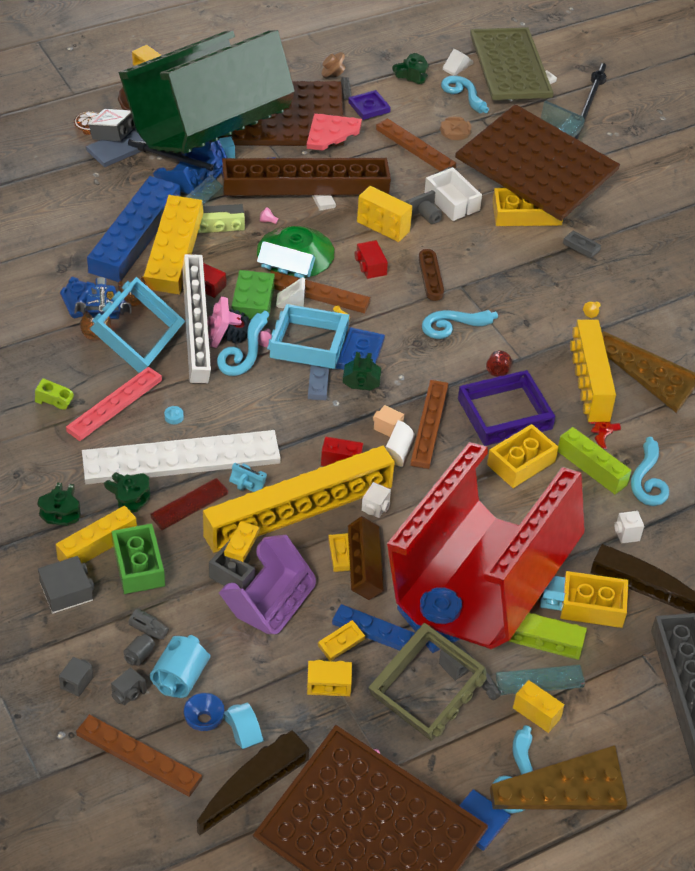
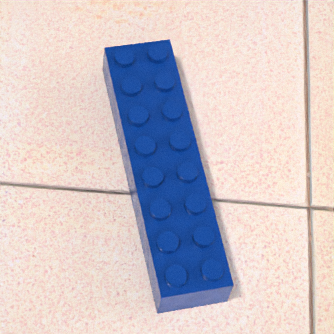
[87,176,180,283]

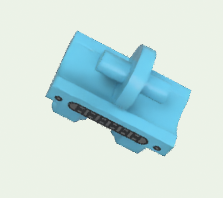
[229,463,267,492]

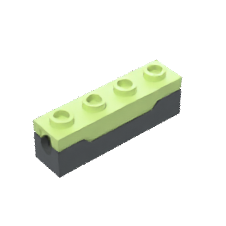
[198,204,245,233]

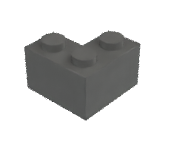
[209,540,255,591]

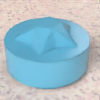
[164,406,184,424]

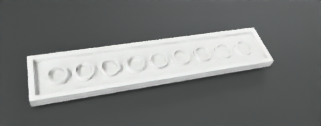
[82,430,280,484]

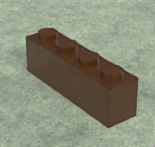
[348,516,384,600]

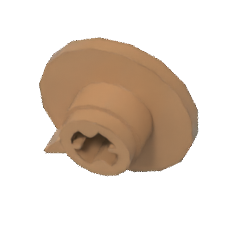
[321,52,346,77]

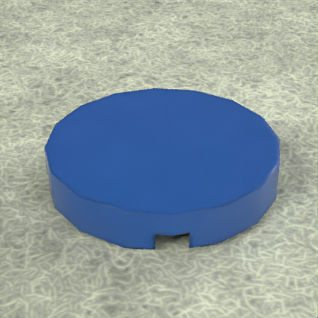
[420,588,462,624]

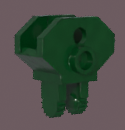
[392,53,429,84]
[343,352,381,391]
[104,472,150,513]
[37,482,81,526]

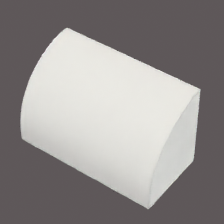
[386,420,415,467]

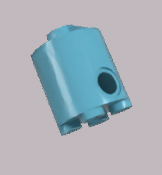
[150,635,211,698]

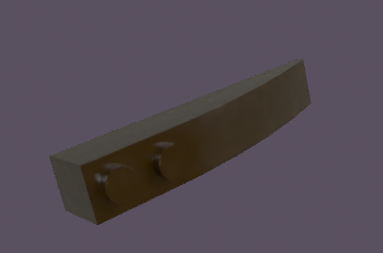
[590,544,695,613]
[197,730,309,835]

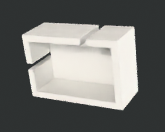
[424,167,482,221]

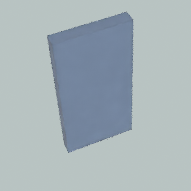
[86,127,144,167]

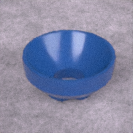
[184,693,224,731]

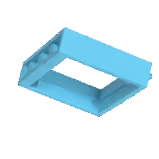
[90,277,185,373]
[267,304,349,369]

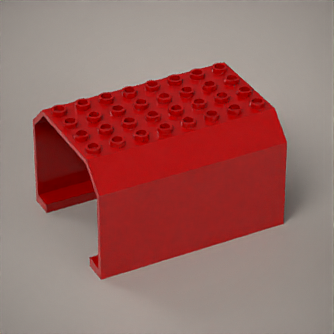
[387,442,585,649]

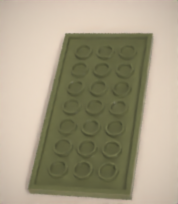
[470,27,553,101]

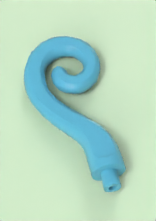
[441,76,489,113]
[217,310,269,376]
[422,310,498,339]
[631,437,669,506]
[490,725,533,814]

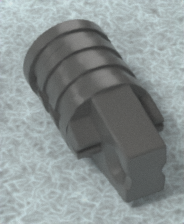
[129,608,169,639]

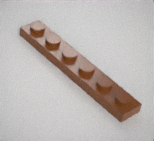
[376,118,457,171]
[270,270,371,314]
[410,380,448,469]
[76,714,202,797]

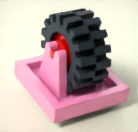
[207,296,251,348]

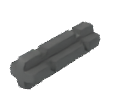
[341,77,352,100]
[472,672,501,700]

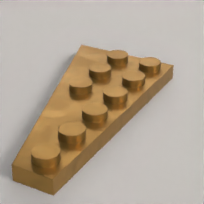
[602,331,695,413]
[490,745,628,810]

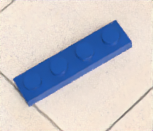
[332,604,415,651]

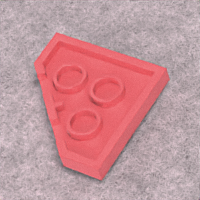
[307,113,362,150]

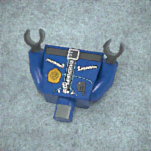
[74,277,131,319]

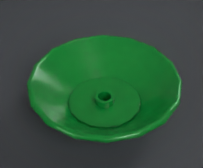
[257,226,335,278]

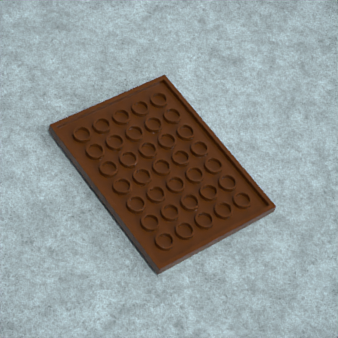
[219,81,344,146]
[455,104,620,221]
[253,725,488,871]

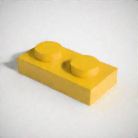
[224,521,260,562]
[328,533,350,572]
[318,620,365,661]

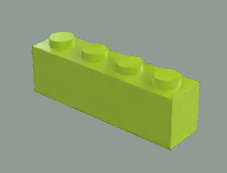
[557,427,632,495]
[508,613,587,660]

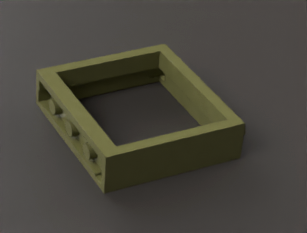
[369,623,487,741]

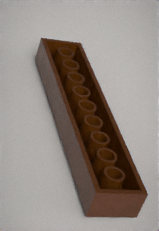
[222,158,391,196]

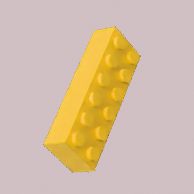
[143,195,203,295]
[570,320,616,422]

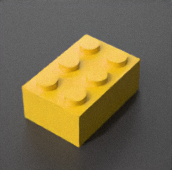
[357,186,412,242]
[487,424,558,488]
[560,571,628,628]

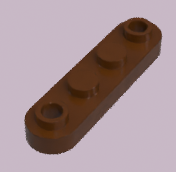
[419,249,444,301]

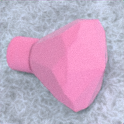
[260,207,279,224]
[258,328,272,347]

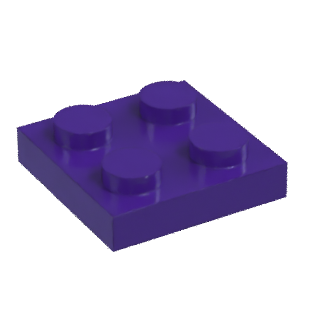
[348,90,391,120]

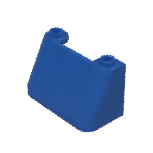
[153,140,227,196]

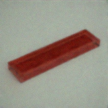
[151,478,228,530]

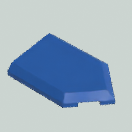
[60,277,95,318]

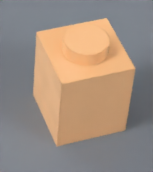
[373,405,404,437]

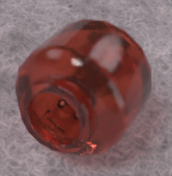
[486,350,512,377]

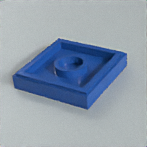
[459,789,511,851]

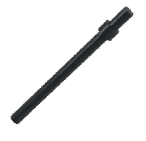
[128,139,214,171]

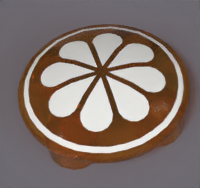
[74,111,99,135]

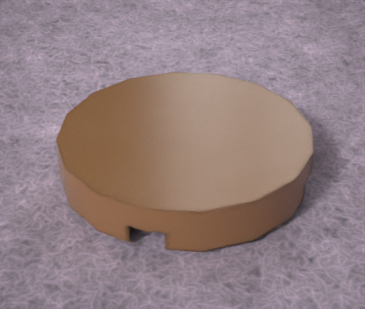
[440,116,472,140]

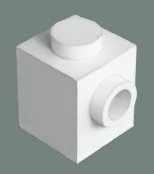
[362,482,391,518]
[614,511,644,544]

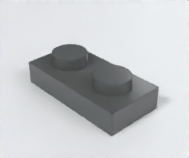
[563,230,601,258]

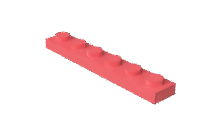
[66,366,162,441]

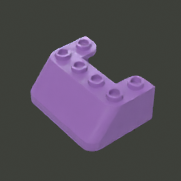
[219,535,316,634]

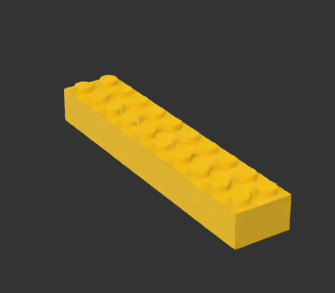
[203,446,395,553]

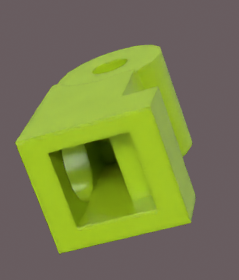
[35,378,74,410]

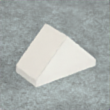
[443,49,473,76]
[276,277,305,308]

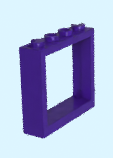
[458,370,556,446]

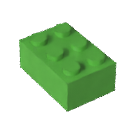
[231,270,275,325]
[111,524,165,594]

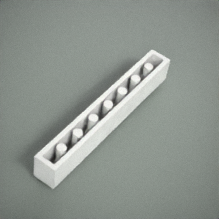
[182,254,211,383]

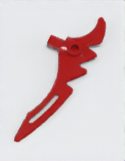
[589,422,621,449]

